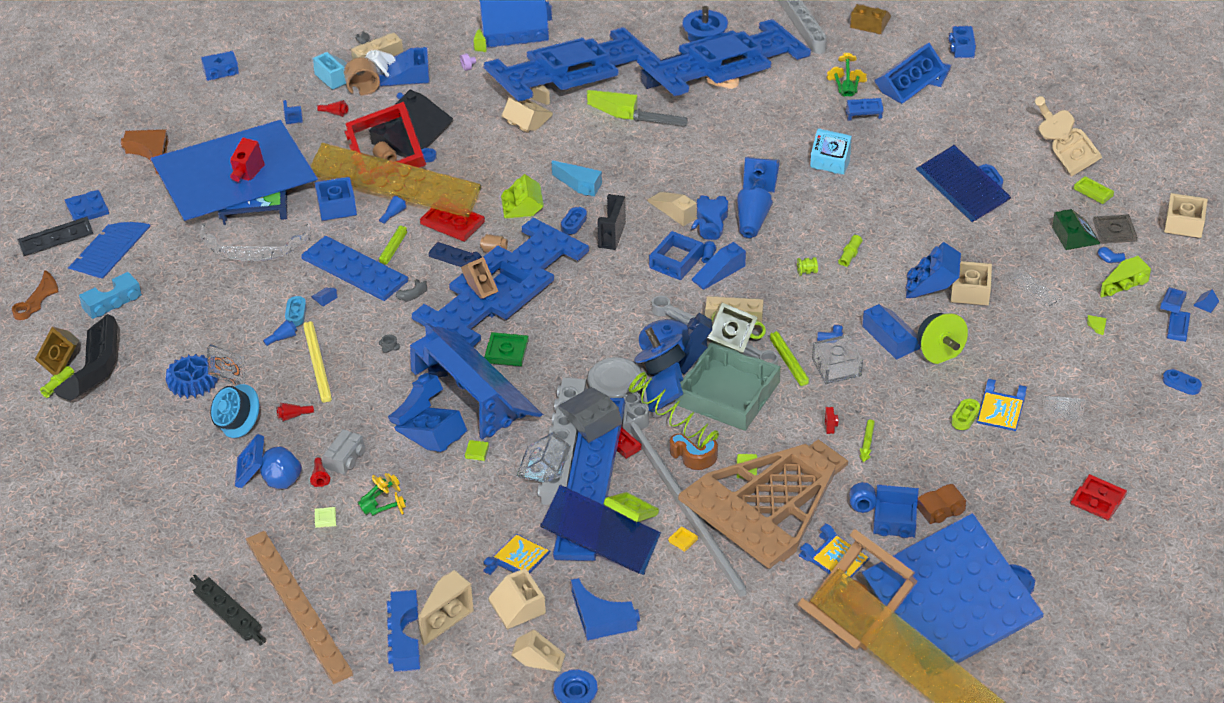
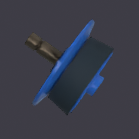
[634,327,685,374]

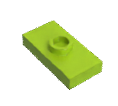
[1074,176,1114,204]

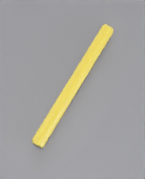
[303,321,332,403]

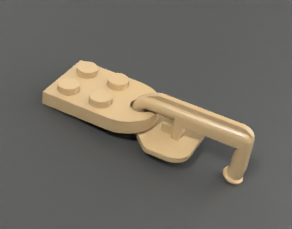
[1035,96,1102,176]

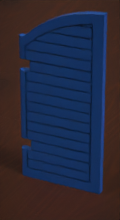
[68,222,151,279]

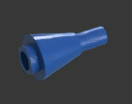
[379,196,407,224]
[263,320,297,346]

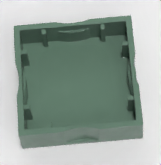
[675,342,781,431]

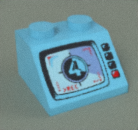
[810,129,852,175]

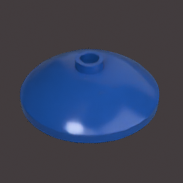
[639,319,690,351]

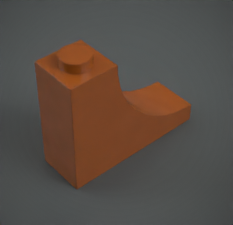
[121,129,169,174]

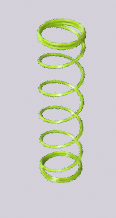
[628,372,719,449]

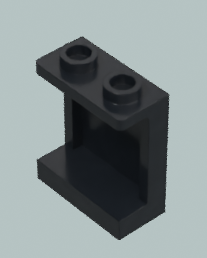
[597,194,626,250]

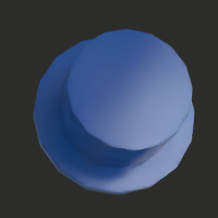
[554,669,598,703]

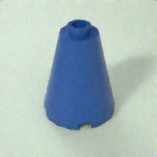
[737,187,773,238]

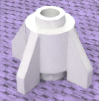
[365,50,396,77]

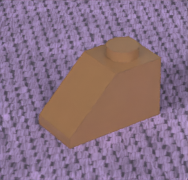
[461,257,499,299]

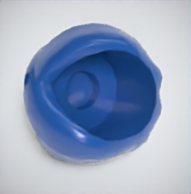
[260,446,302,489]

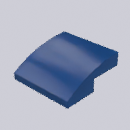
[646,362,684,412]

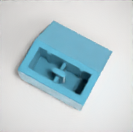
[313,52,359,90]

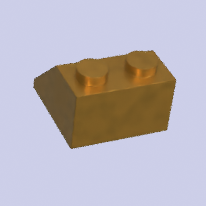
[850,4,891,35]

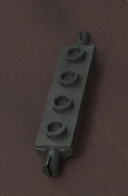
[190,575,266,646]

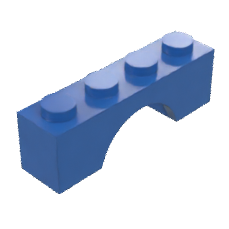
[387,590,420,672]

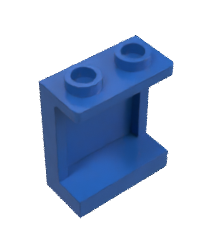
[873,485,919,538]

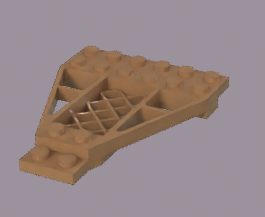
[678,439,848,569]

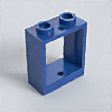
[649,231,703,280]

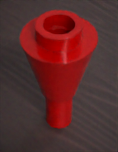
[317,100,348,117]
[276,402,314,422]
[310,457,330,487]

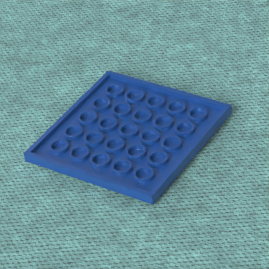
[862,513,1044,678]

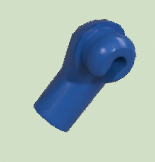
[1098,247,1125,263]
[817,325,844,342]

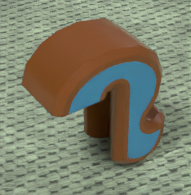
[670,433,718,470]

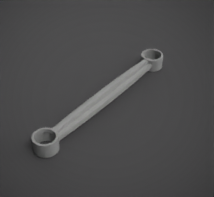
[652,295,779,365]

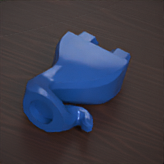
[692,195,728,240]

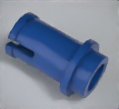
[702,241,716,263]

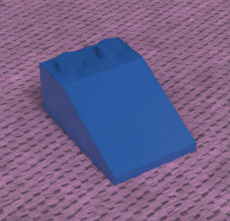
[394,408,468,452]

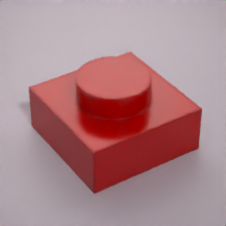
[825,407,838,434]

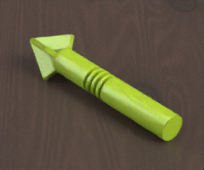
[859,419,875,462]

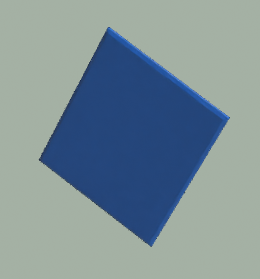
[151,119,318,221]

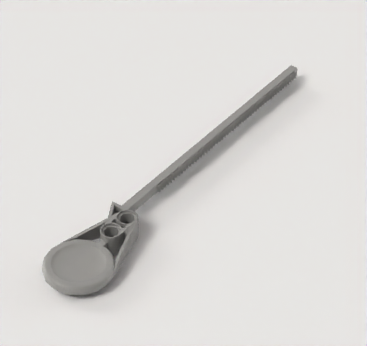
[587,357,746,597]

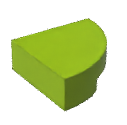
[1087,315,1107,335]

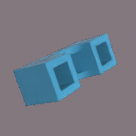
[79,272,142,319]

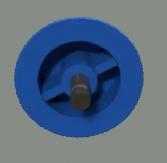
[682,6,728,42]

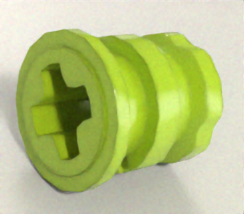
[797,257,818,276]

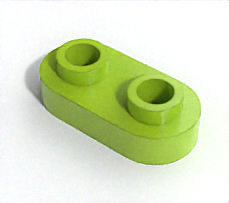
[951,398,980,430]

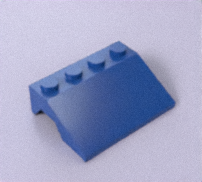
[480,0,549,48]

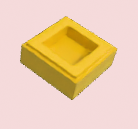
[669,526,698,552]

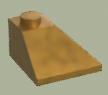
[35,327,79,375]

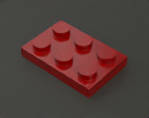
[420,199,485,242]

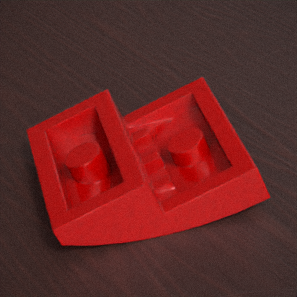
[1071,474,1127,521]

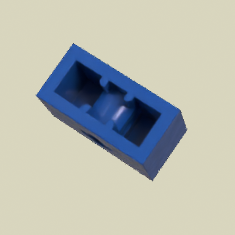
[201,51,239,81]

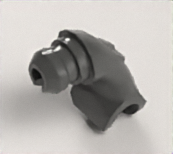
[355,31,372,45]
[396,279,428,302]

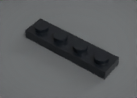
[17,216,93,257]

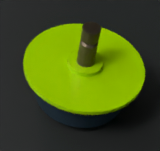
[917,313,968,364]

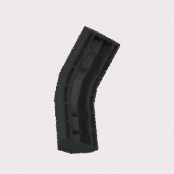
[53,314,118,401]

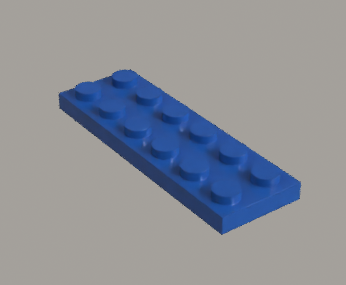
[301,235,408,301]

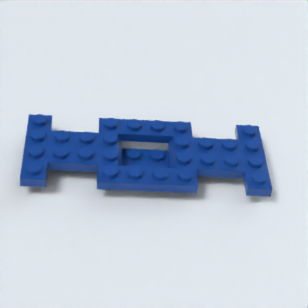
[637,19,811,96]
[484,27,660,101]
[412,217,589,347]

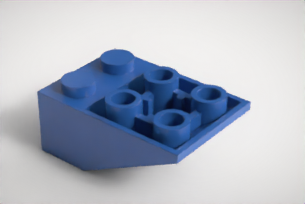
[379,47,430,86]
[906,242,961,298]

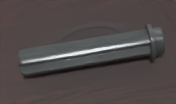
[633,109,688,126]

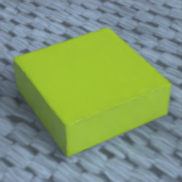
[465,440,489,461]

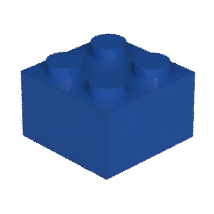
[314,177,357,221]

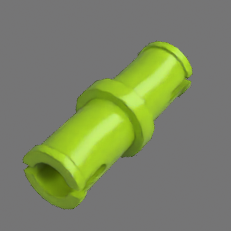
[838,235,863,267]
[40,366,75,398]

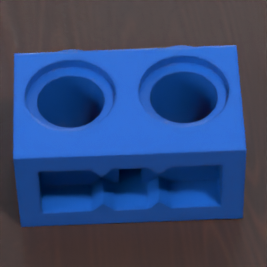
[949,26,976,58]

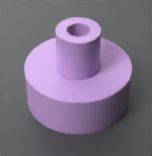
[460,53,476,71]

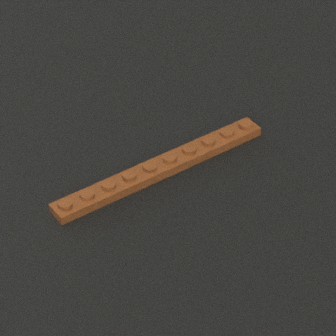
[246,531,353,684]

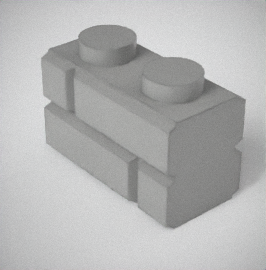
[322,429,365,475]

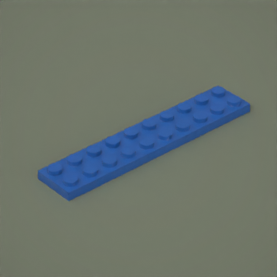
[553,398,626,561]

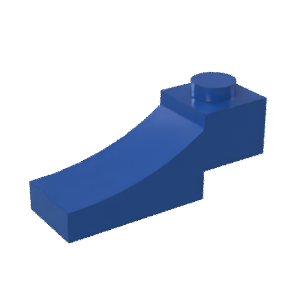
[388,373,443,425]

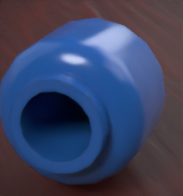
[849,482,877,513]

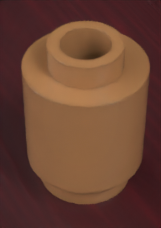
[373,142,397,165]
[480,234,508,253]

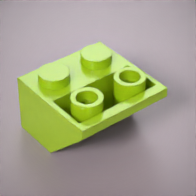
[501,174,544,219]

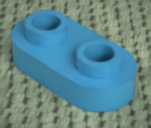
[285,296,306,327]

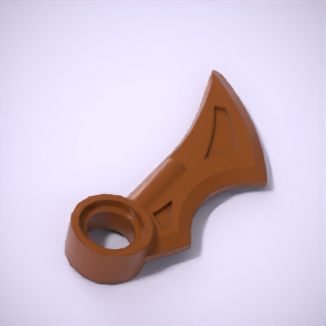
[12,270,58,320]

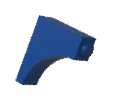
[571,578,640,641]

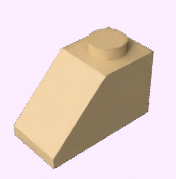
[512,630,565,672]

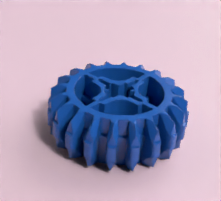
[165,354,219,399]

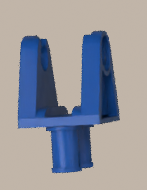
[743,156,779,193]

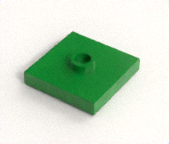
[484,332,529,366]

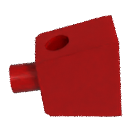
[230,137,265,182]

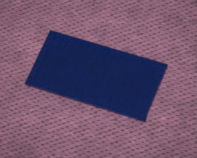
[916,145,1011,222]
[540,485,661,575]

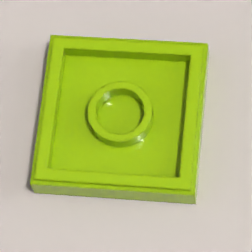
[604,492,660,522]

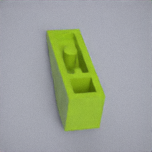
[587,90,638,120]

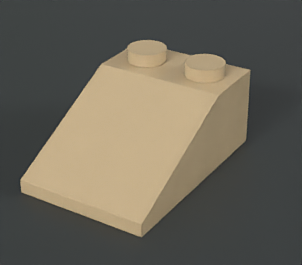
[418,570,474,646]

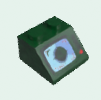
[1052,209,1100,250]

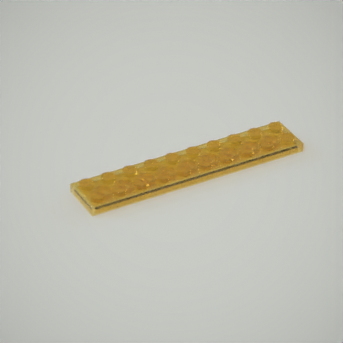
[310,143,482,217]
[811,568,1006,703]

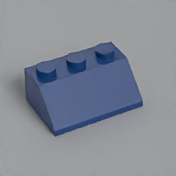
[862,304,921,360]

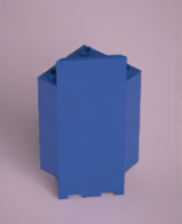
[410,323,543,440]

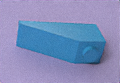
[551,160,602,196]

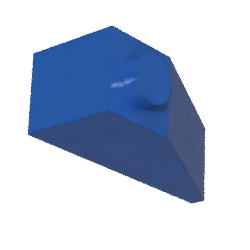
[692,242,746,290]

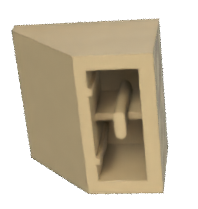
[488,568,546,629]

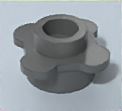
[379,334,400,353]

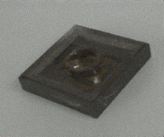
[1093,214,1138,244]

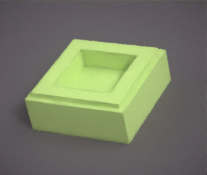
[315,507,336,528]

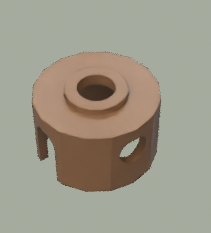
[344,57,380,96]

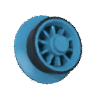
[210,384,259,438]

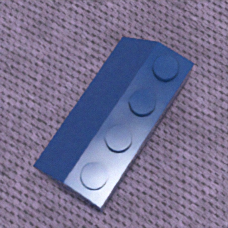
[874,42,947,104]

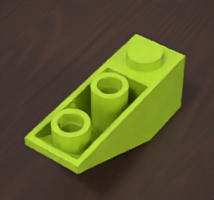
[1100,256,1151,298]

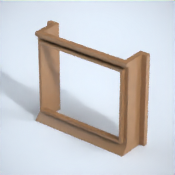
[797,529,918,650]

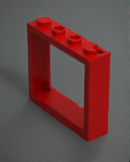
[344,102,427,186]

